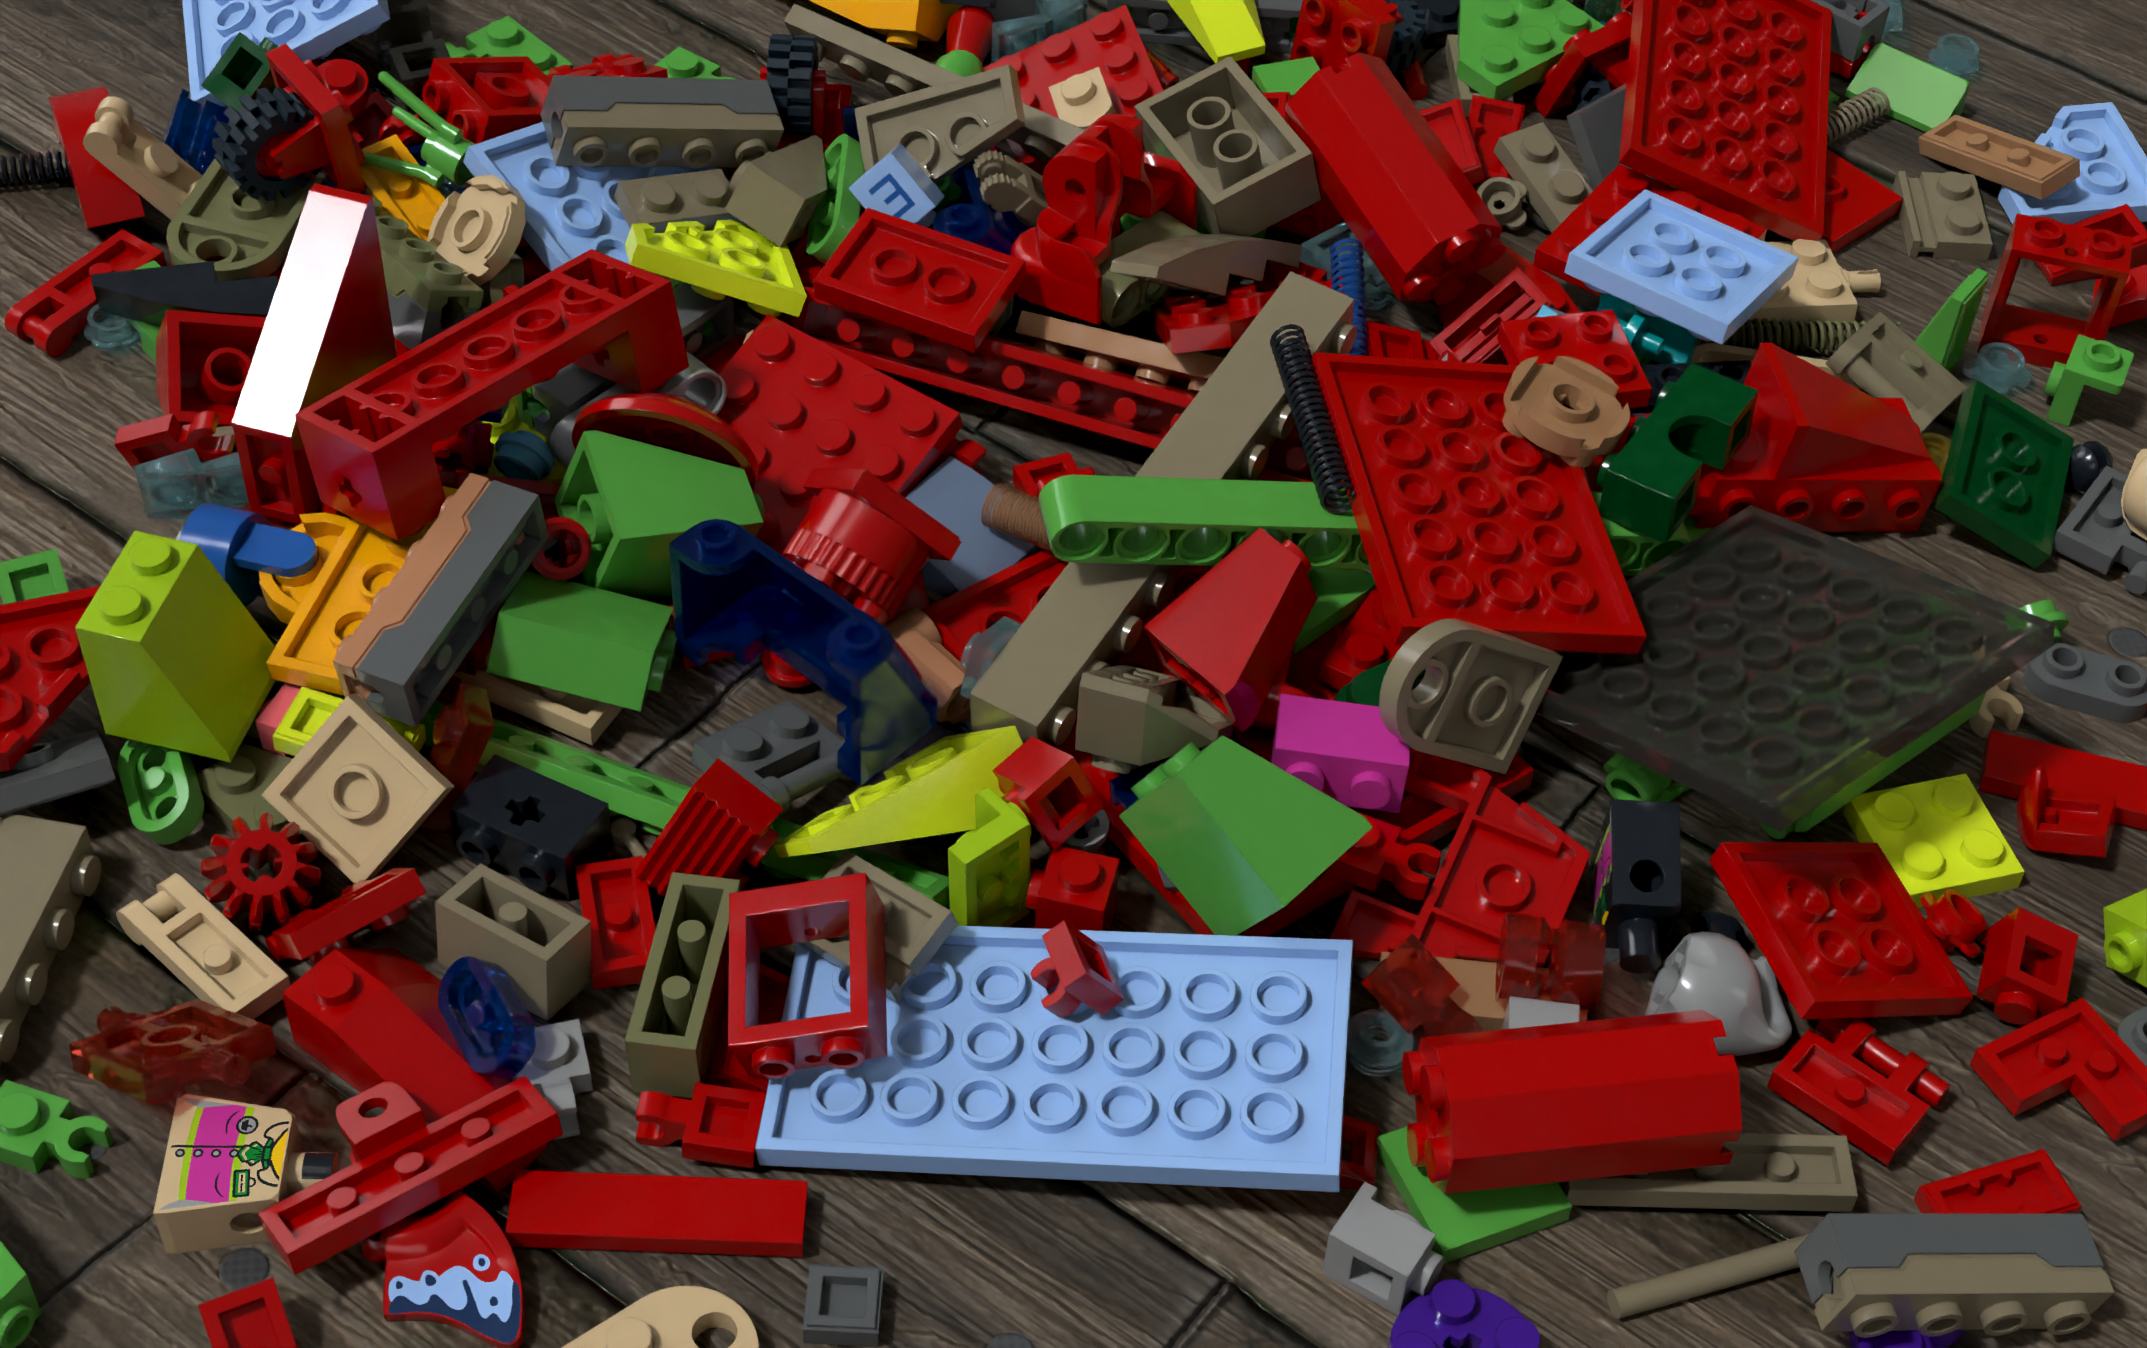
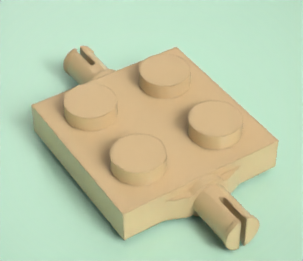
[1745,239,1881,327]

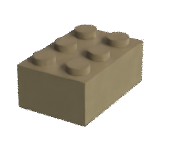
[1134,56,1321,237]

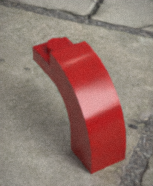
[48,86,145,229]

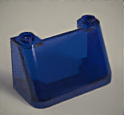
[669,519,938,786]

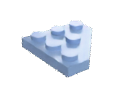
[1998,102,2147,225]

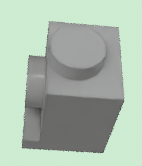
[1322,1182,1445,1315]

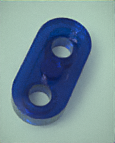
[438,956,536,1079]

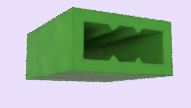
[486,570,680,711]

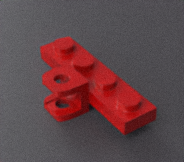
[258,1076,563,1275]

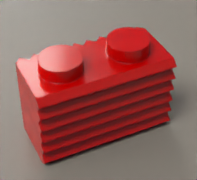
[635,758,784,896]

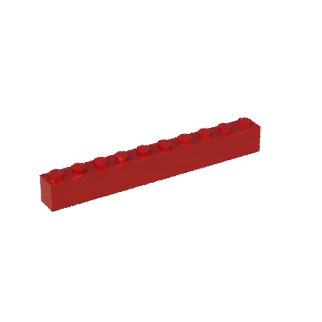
[792,286,1343,482]

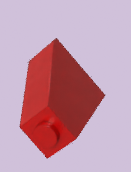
[1144,528,1317,733]

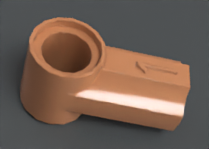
[858,607,980,725]

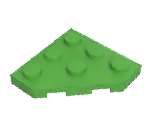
[1456,0,1604,100]

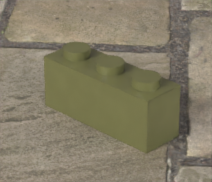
[624,872,742,1098]

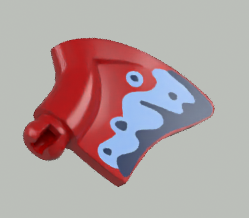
[362,1191,525,1348]

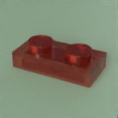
[421,683,494,832]

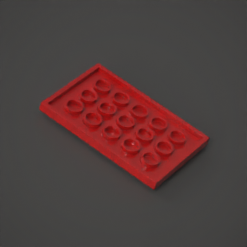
[1619,0,1832,241]
[1310,352,1647,654]

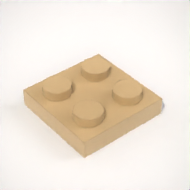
[262,694,455,884]

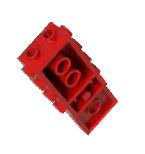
[1582,343,1942,532]

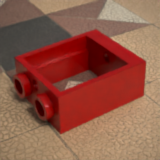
[1977,213,2133,368]
[728,872,887,1079]

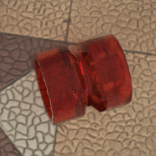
[1495,912,1606,1014]

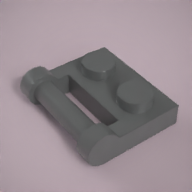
[691,699,869,814]

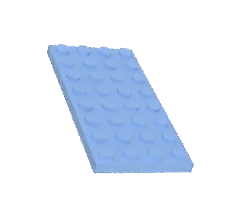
[755,926,1353,1192]

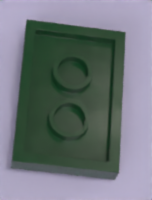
[1935,380,2074,569]

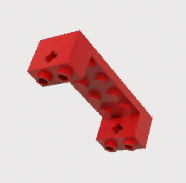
[294,249,689,541]

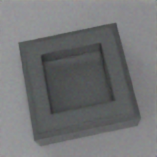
[803,1264,884,1347]

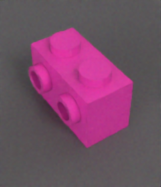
[1271,694,1410,813]

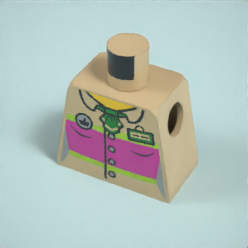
[153,1094,340,1254]

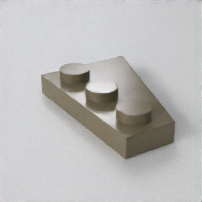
[854,64,1026,184]

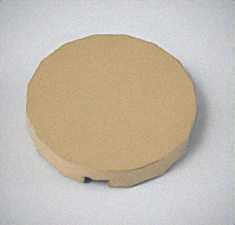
[427,175,526,286]

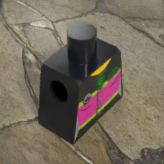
[1589,799,1681,973]

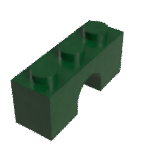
[1597,363,1759,544]

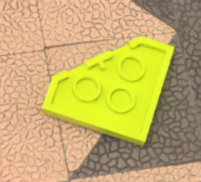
[625,219,807,317]

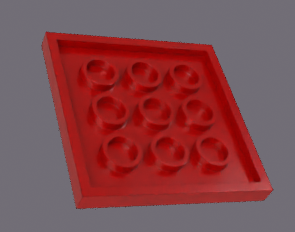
[716,314,963,592]

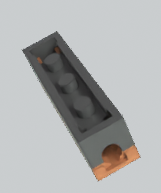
[333,473,549,727]

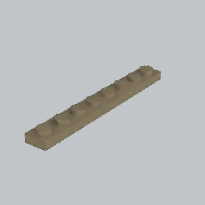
[784,4,1084,163]

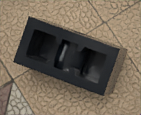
[449,754,613,901]

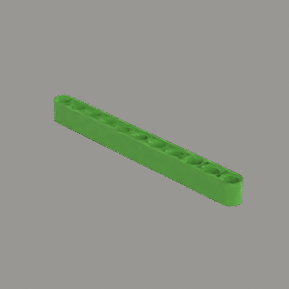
[1038,475,1696,576]

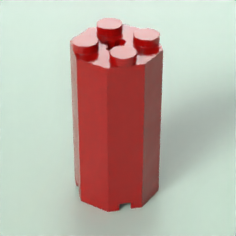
[1285,52,1506,305]
[1402,1010,1742,1194]

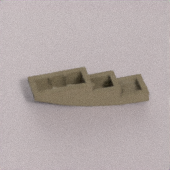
[1110,234,1303,296]

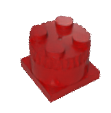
[777,468,962,628]

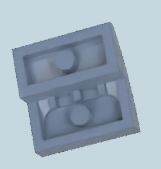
[904,456,1046,598]

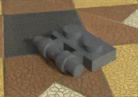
[2052,465,2147,594]

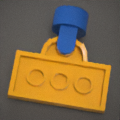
[176,486,458,696]

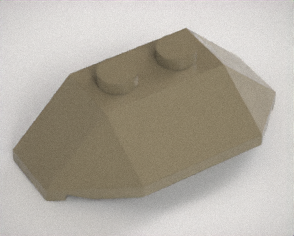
[1075,664,1234,774]

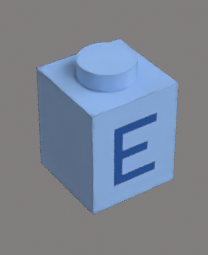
[848,143,944,228]

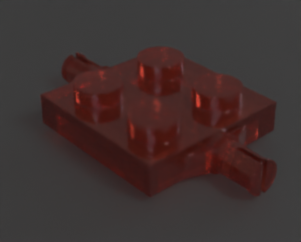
[69,999,276,1104]

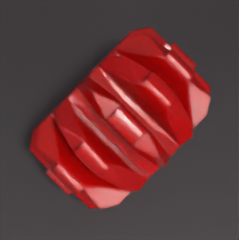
[201,812,321,932]

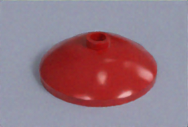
[572,393,759,491]

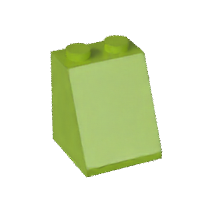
[75,531,276,763]

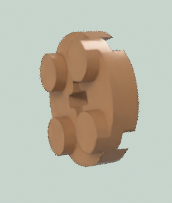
[1502,356,1630,468]

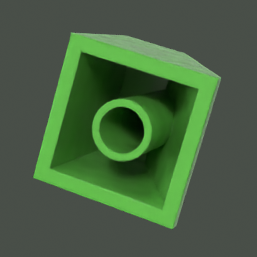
[554,430,764,600]
[1119,735,1373,936]

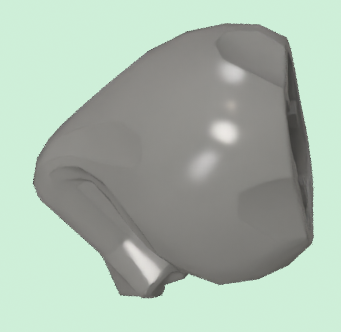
[1645,931,1792,1057]

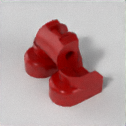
[1011,113,1198,324]

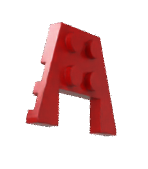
[1330,751,1591,967]

